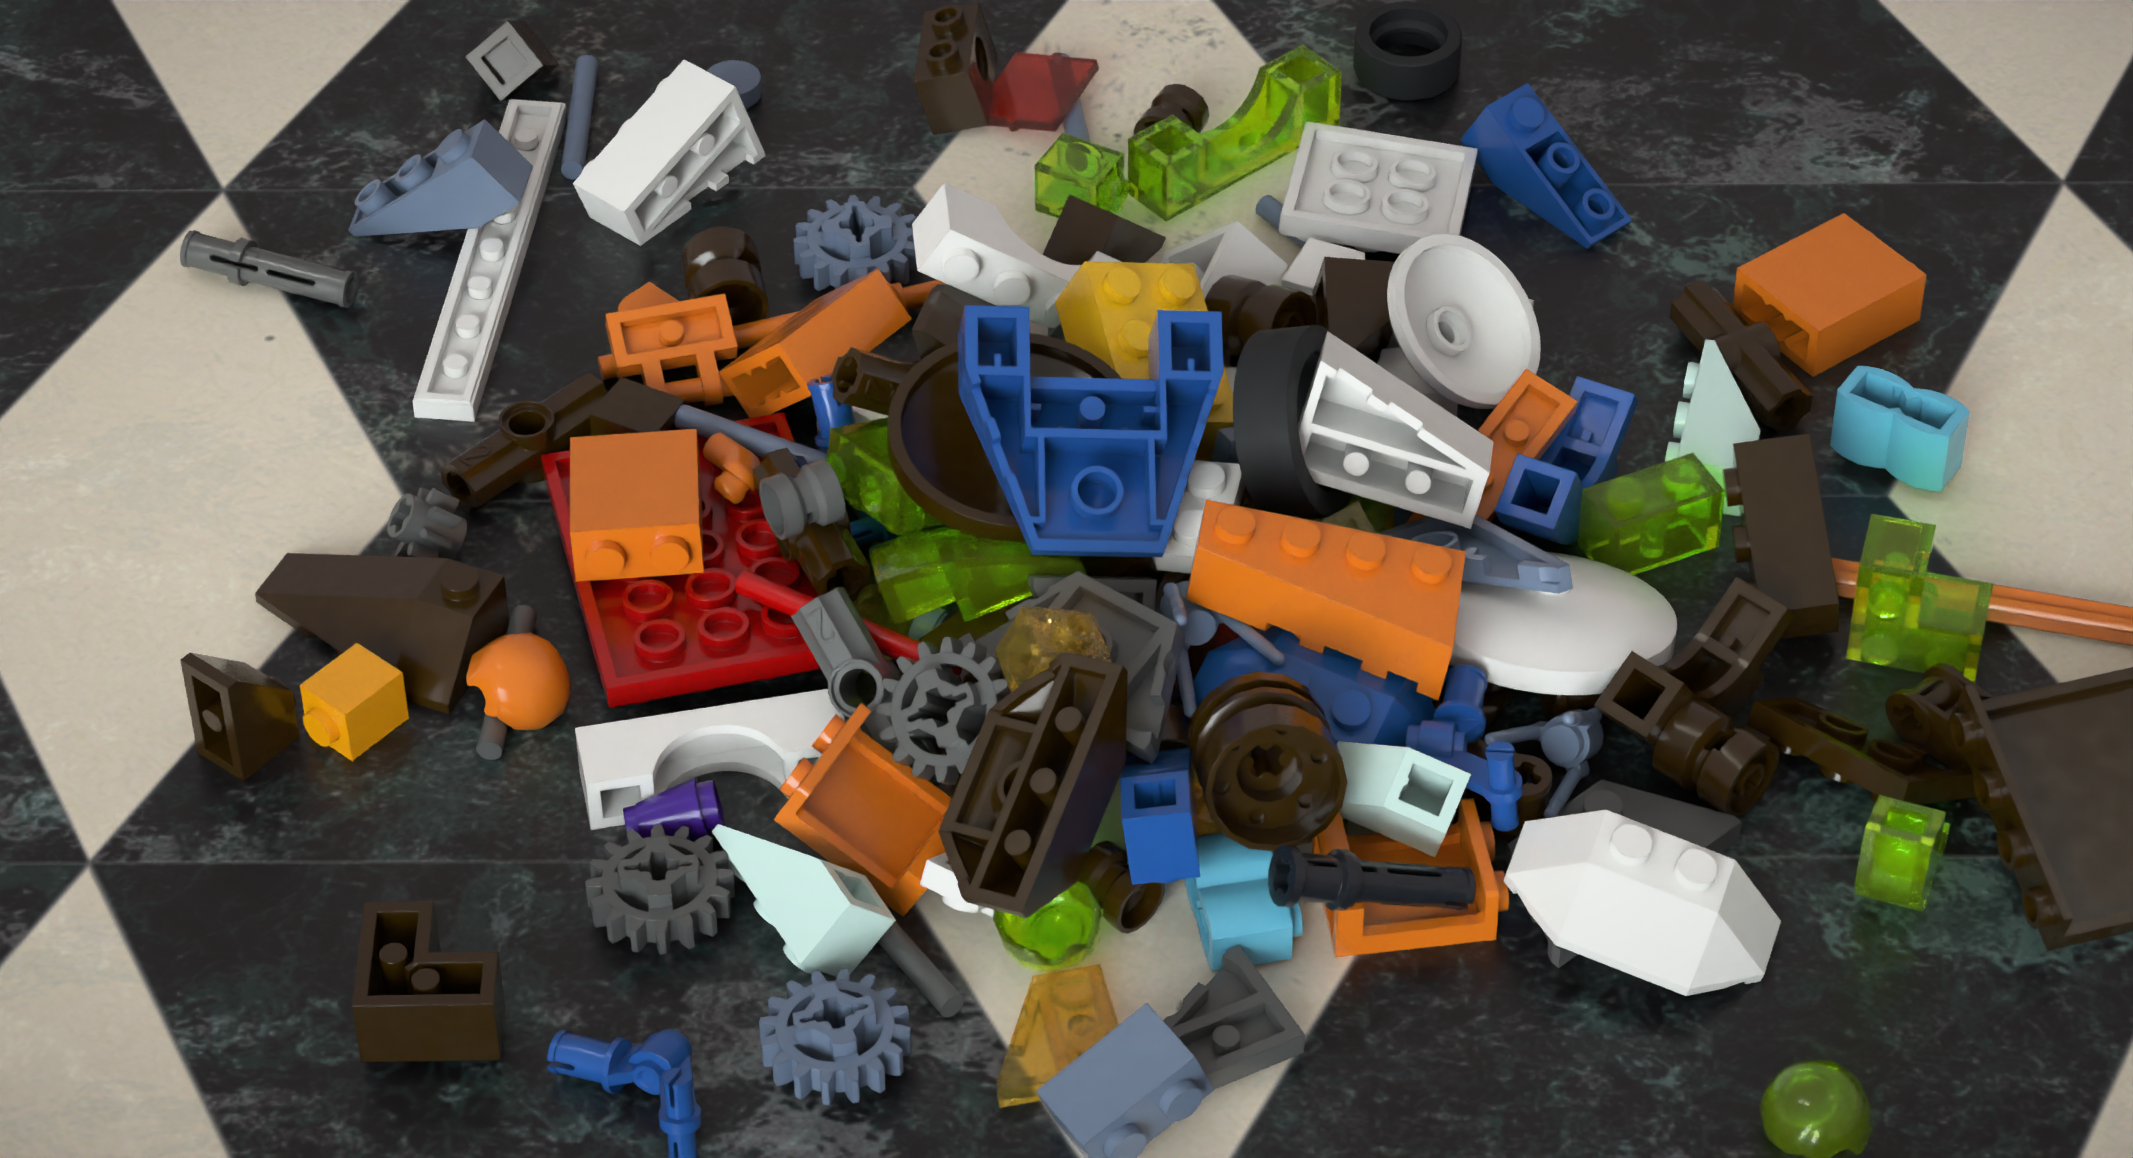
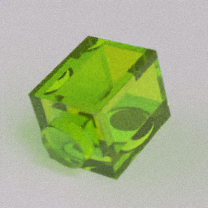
[1034,133,1129,219]

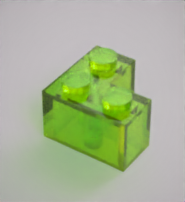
[1846,514,1993,682]

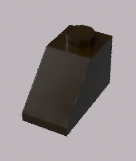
[1043,194,1166,265]
[1312,257,1395,360]
[180,652,300,781]

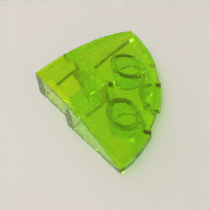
[869,526,1086,625]

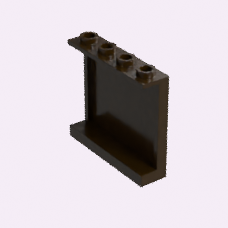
[1948,667,2133,951]

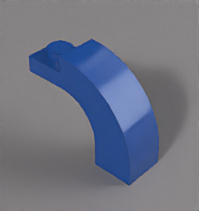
[1495,376,1638,545]

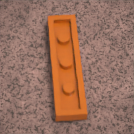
[1405,369,1578,524]

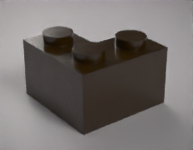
[352,901,506,1062]

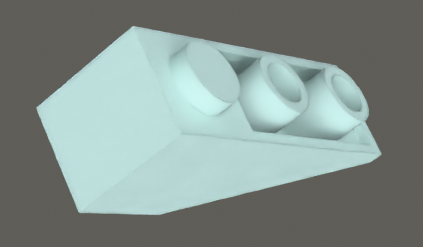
[1663,339,1760,517]
[712,824,896,977]

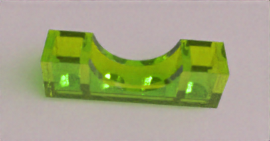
[1128,44,1342,221]

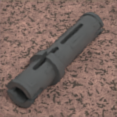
[180,230,359,308]

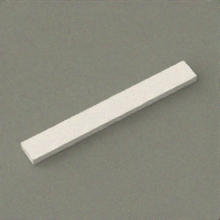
[413,99,567,422]

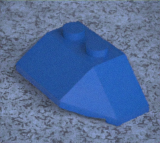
[1182,625,1435,747]

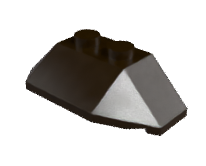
[938,652,1128,918]

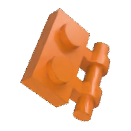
[605,294,738,407]

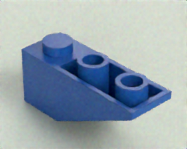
[1461,83,1632,249]
[1120,747,1200,885]

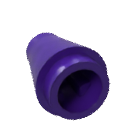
[623,777,726,842]

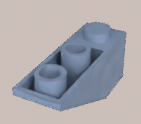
[348,119,533,237]

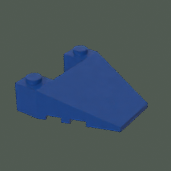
[958,305,1223,557]

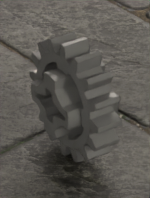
[876,637,1019,785]
[585,824,735,954]

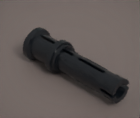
[1268,845,1476,911]

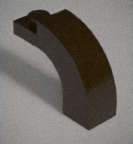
[1594,577,1795,747]

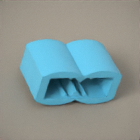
[1830,366,1970,492]
[1184,833,1303,971]

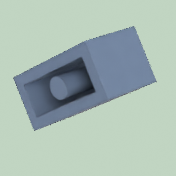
[1036,1003,1214,1158]

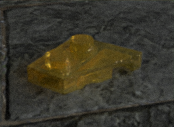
[997,964,1119,1108]

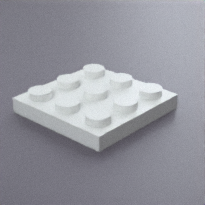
[1278,121,1478,254]

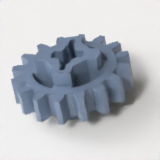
[793,195,917,291]
[759,968,912,1105]

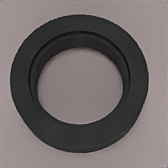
[1233,325,1352,519]

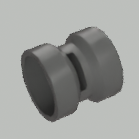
[759,459,845,540]

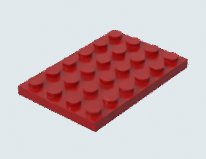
[541,412,821,708]

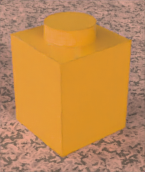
[300,643,409,761]

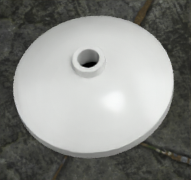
[1387,233,1541,409]

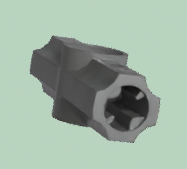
[791,587,940,769]

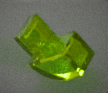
[1855,795,1950,912]

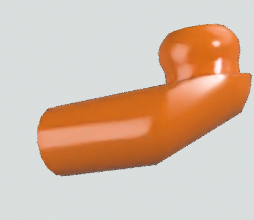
[703,432,761,504]

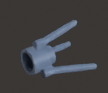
[1160,581,1285,717]
[1484,707,1604,818]

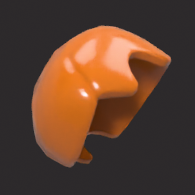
[466,633,572,730]

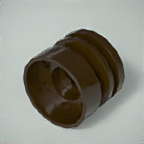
[1187,672,1347,851]

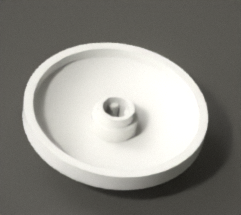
[1449,552,1677,695]

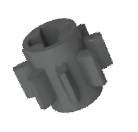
[387,487,467,559]

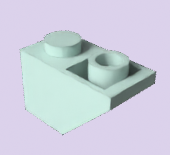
[1337,741,1471,857]

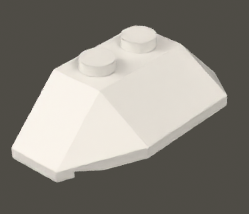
[1503,810,1781,996]

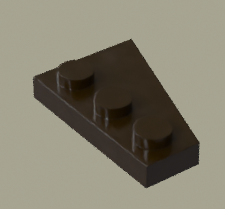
[1747,697,1975,811]

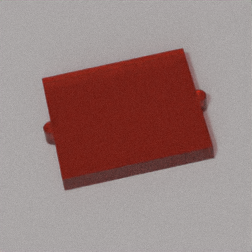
[988,52,1099,132]

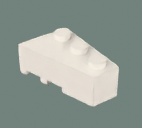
[573,59,766,246]
[1298,331,1494,529]

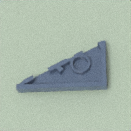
[1377,515,1573,594]

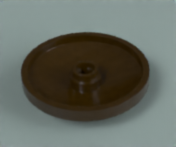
[887,333,1122,543]

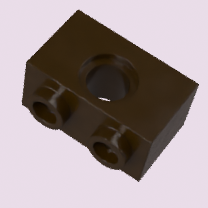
[913,2,998,135]

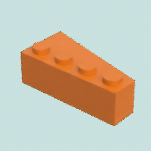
[1186,499,1466,700]

